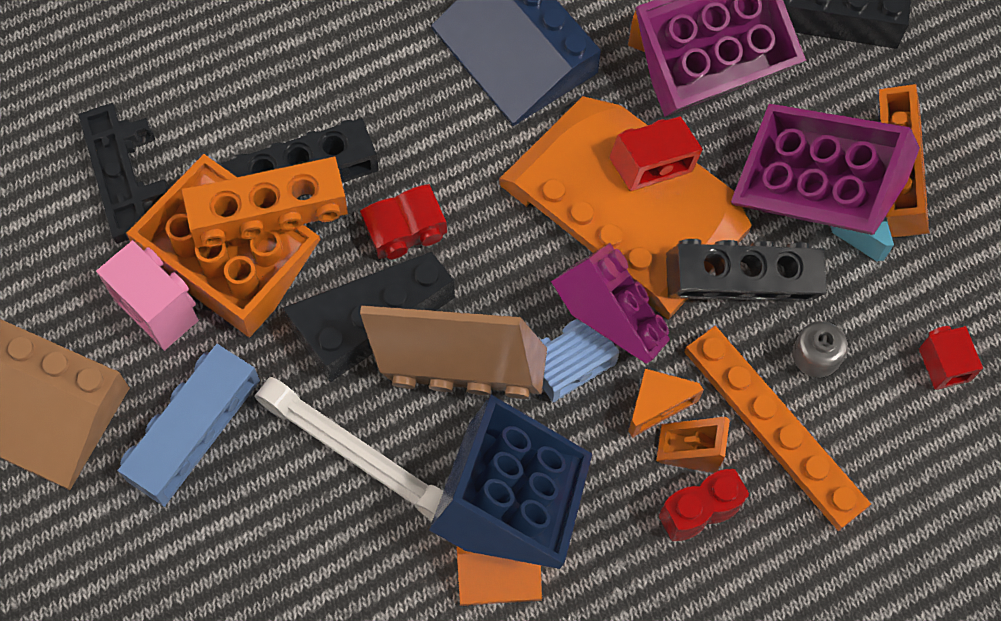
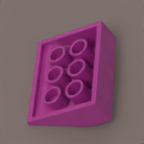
[635,0,806,117]
[731,103,920,235]

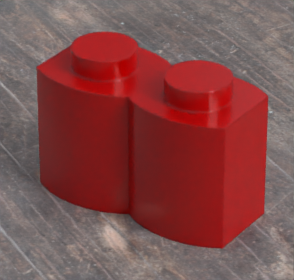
[360,184,447,260]
[658,469,749,541]

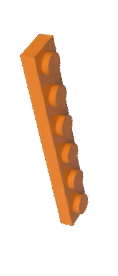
[684,325,871,531]

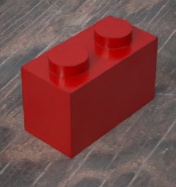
[609,116,703,191]

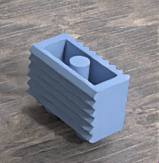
[541,319,619,402]

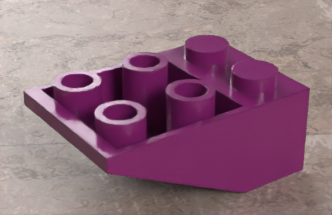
[551,243,670,364]

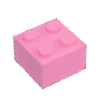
[96,240,199,351]

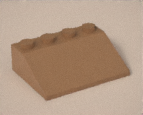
[360,306,547,399]
[0,319,130,490]

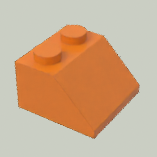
[457,546,542,606]

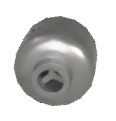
[792,321,848,378]

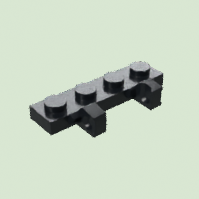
[78,102,170,244]

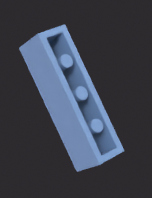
[117,343,260,507]

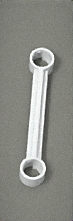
[255,377,443,521]

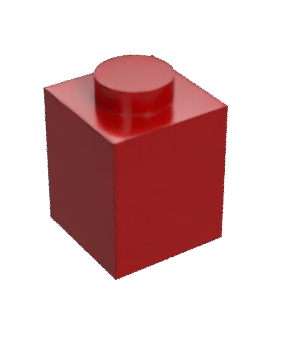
[919,326,983,390]

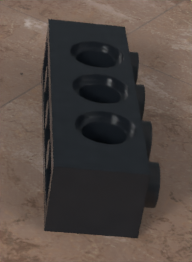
[221,118,379,198]
[666,239,827,301]

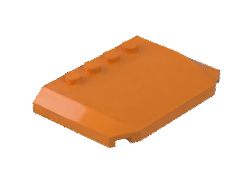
[499,96,752,320]

